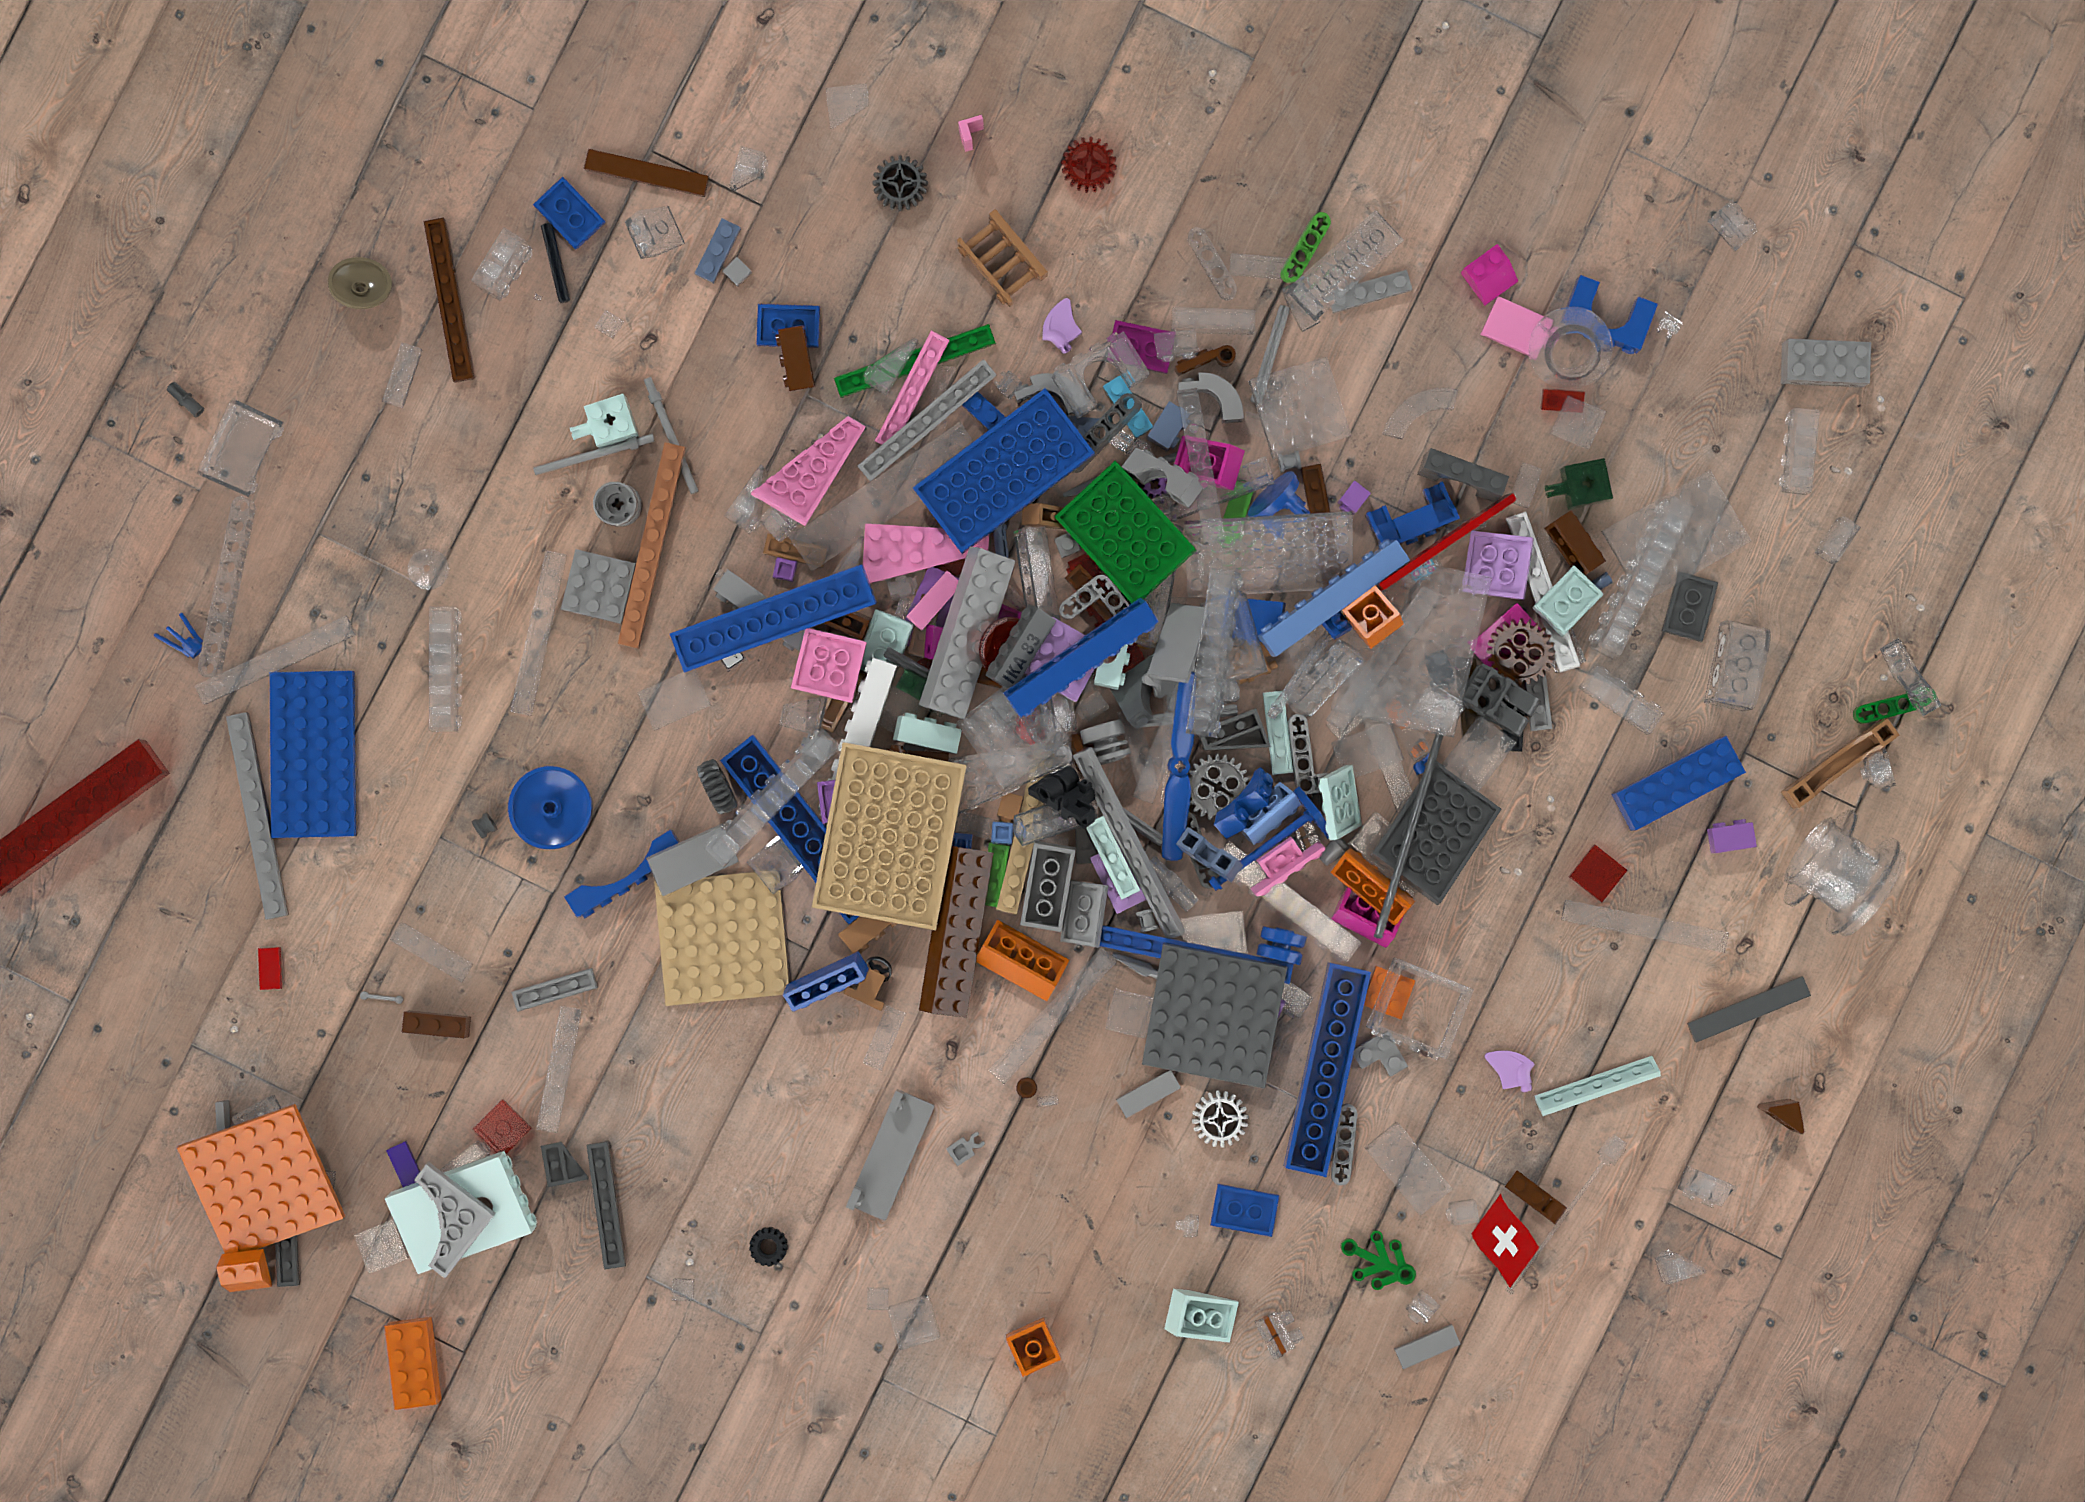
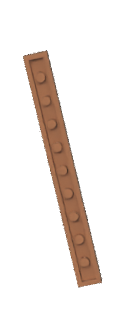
[618,442,686,649]

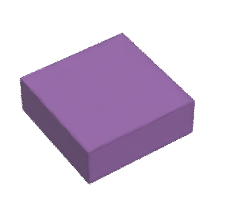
[772,557,798,582]

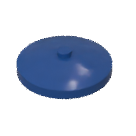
[508,766,593,849]

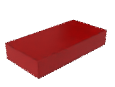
[258,947,282,990]

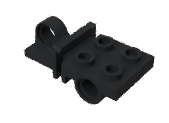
[1028,766,1095,828]

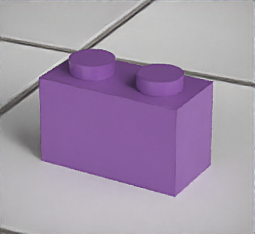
[1707,819,1757,853]

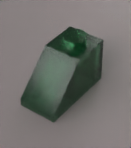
[896,669,926,701]

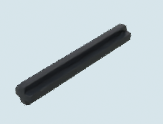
[541,223,570,303]

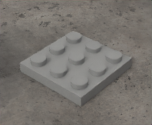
[561,549,636,624]

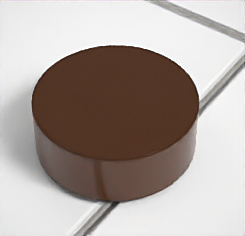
[1016,1077,1037,1099]

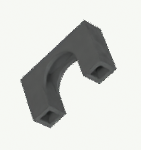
[1417,448,1510,502]

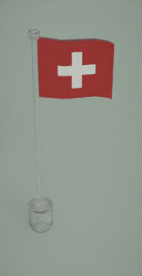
[1471,1134,1627,1295]

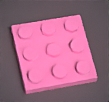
[791,628,867,703]

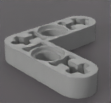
[1059,575,1129,620]

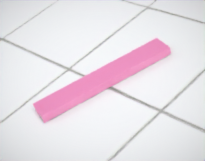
[875,331,950,445]

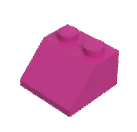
[1461,244,1518,306]

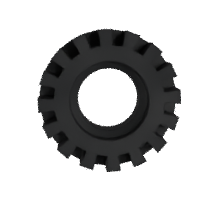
[749,1227,788,1267]

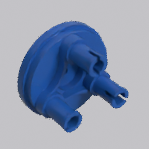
[1248,471,1310,538]

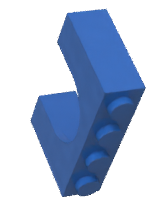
[1560,275,1658,354]

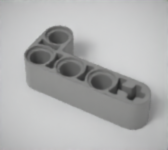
[1287,714,1330,795]

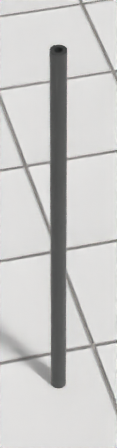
[1374,732,1444,939]

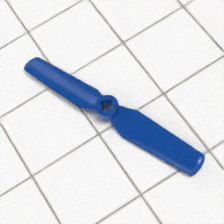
[1162,672,1197,861]

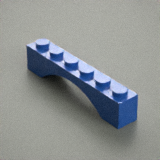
[564,830,680,919]

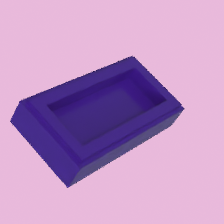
[386,1141,421,1187]

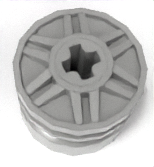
[593,482,642,526]
[1080,719,1131,765]

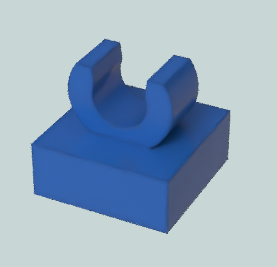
[1322,611,1352,640]
[952,833,973,849]

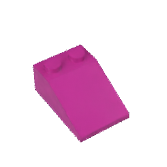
[1174,436,1245,491]
[1467,603,1545,671]

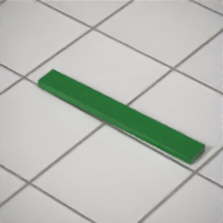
[834,324,996,398]

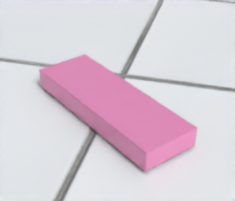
[906,571,959,631]

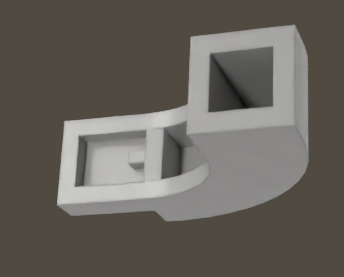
[1014,373,1088,416]
[1178,373,1244,423]

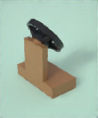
[843,956,892,1011]

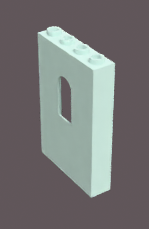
[385,1151,537,1274]

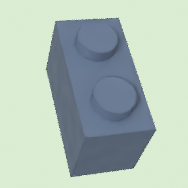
[1147,401,1191,452]

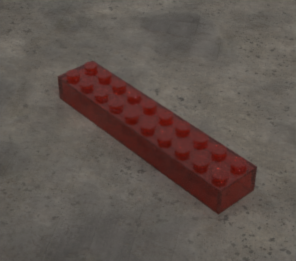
[0,739,170,896]

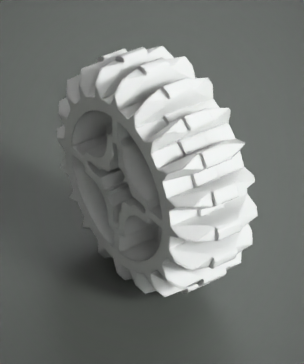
[1192,1090,1248,1147]

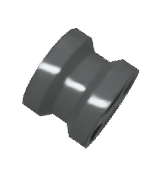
[472,812,497,839]

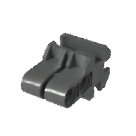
[1456,664,1541,737]

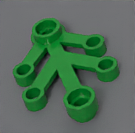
[1340,1230,1416,1290]

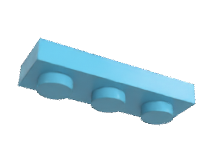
[1103,375,1153,439]

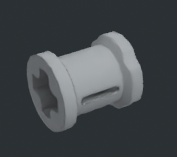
[1277,451,1301,473]
[1136,909,1159,933]

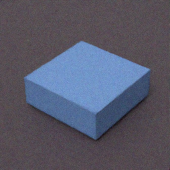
[991,822,1013,845]

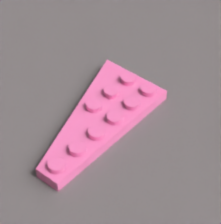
[751,416,866,526]
[863,523,989,583]

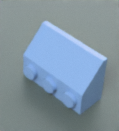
[1241,782,1301,845]

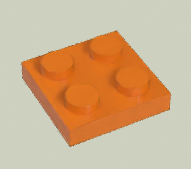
[1364,966,1415,1019]

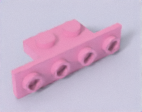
[1250,837,1326,897]

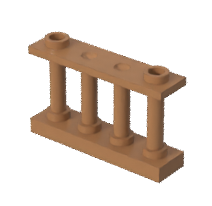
[957,209,1048,307]

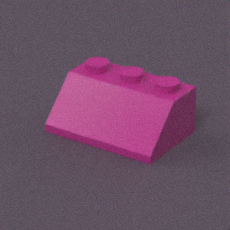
[1331,887,1404,948]

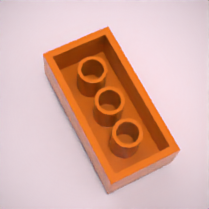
[384,1317,442,1410]

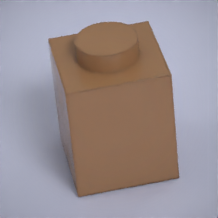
[997,791,1023,823]

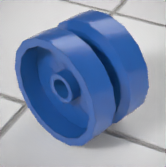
[1256,926,1307,965]

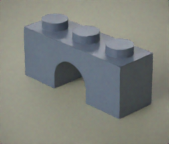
[1176,827,1243,883]

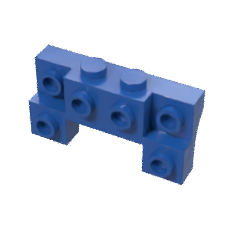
[1365,481,1460,546]

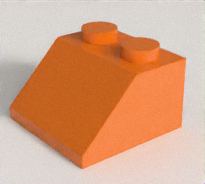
[216,1249,272,1292]

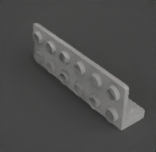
[846,1089,935,1220]

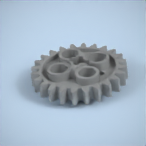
[1188,754,1250,820]

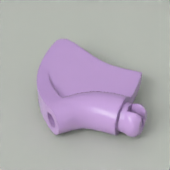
[1043,298,1082,354]
[1485,1051,1535,1092]

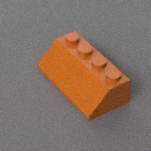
[1330,848,1416,926]
[976,920,1069,1001]

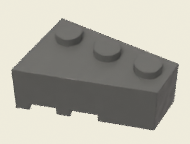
[1196,708,1271,750]

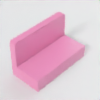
[958,115,984,152]

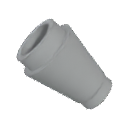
[1319,838,1350,866]

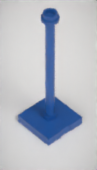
[1209,786,1329,891]

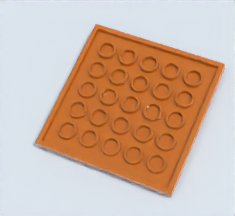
[177,1104,345,1254]

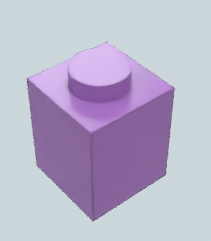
[1337,481,1371,515]

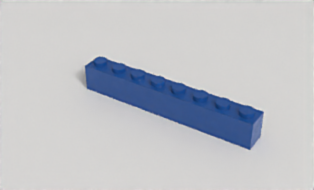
[1003,598,1159,717]

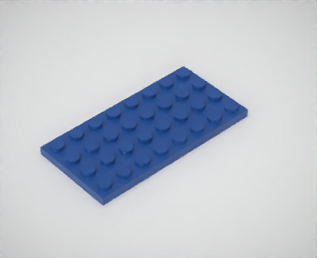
[913,388,1095,554]
[270,671,356,838]

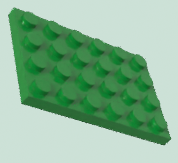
[1054,461,1197,603]

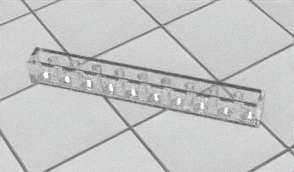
[1013,526,1077,735]

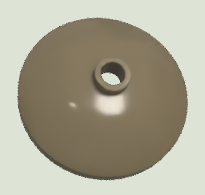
[328,257,392,309]

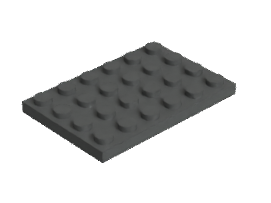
[1370,760,1502,906]

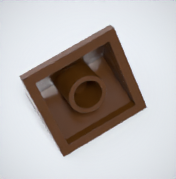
[1757,1099,1805,1135]

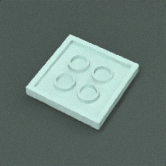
[1319,765,1362,840]

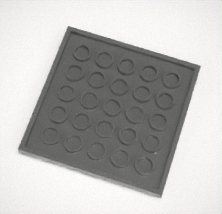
[1142,943,1287,1089]

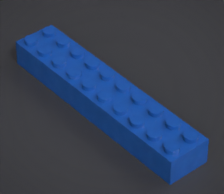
[720,735,860,925]
[1283,962,1371,1177]

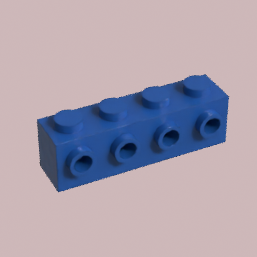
[783,951,869,1012]

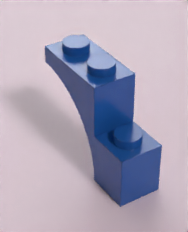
[1214,767,1274,839]

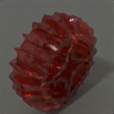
[1061,136,1117,193]

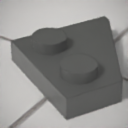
[541,1142,588,1187]

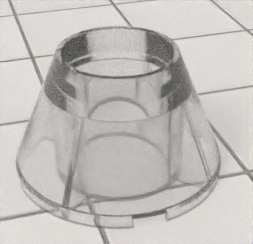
[1529,306,1612,390]

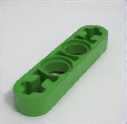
[1280,212,1331,283]

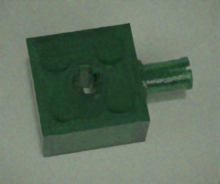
[1545,458,1613,510]

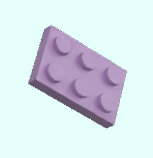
[1090,845,1146,914]

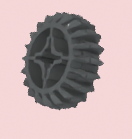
[872,155,928,211]
[697,759,737,815]

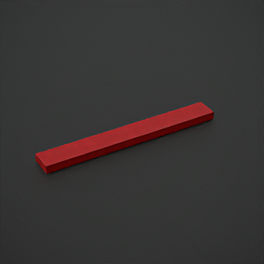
[1376,493,1517,591]

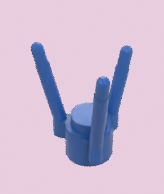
[154,613,204,658]

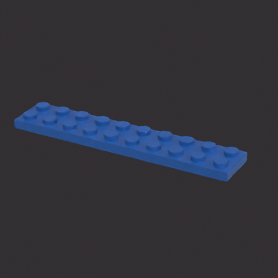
[670,564,877,672]

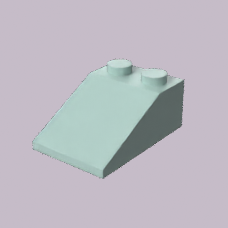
[1164,1288,1239,1343]

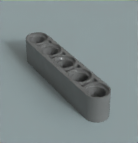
[1072,393,1142,473]

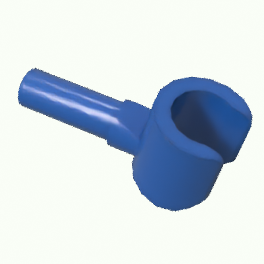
[1413,752,1430,775]

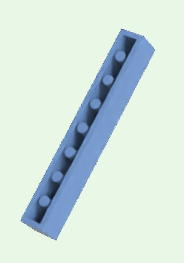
[1258,539,1410,657]

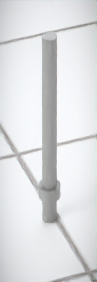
[644,377,698,494]
[533,434,655,475]

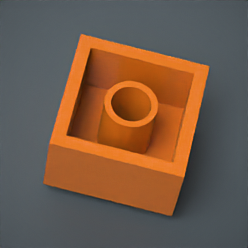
[1342,585,1404,649]
[1006,1317,1061,1377]

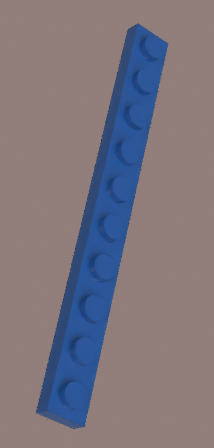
[1100,925,1294,984]

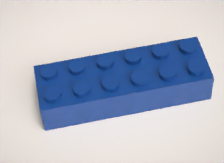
[1611,736,1746,831]

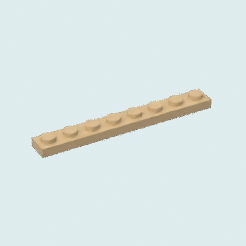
[996,749,1056,915]

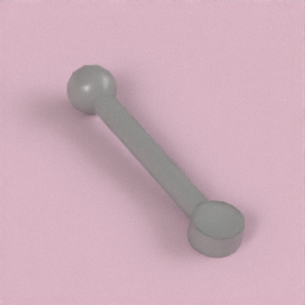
[360,991,403,1004]

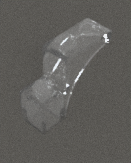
[1880,638,1941,716]

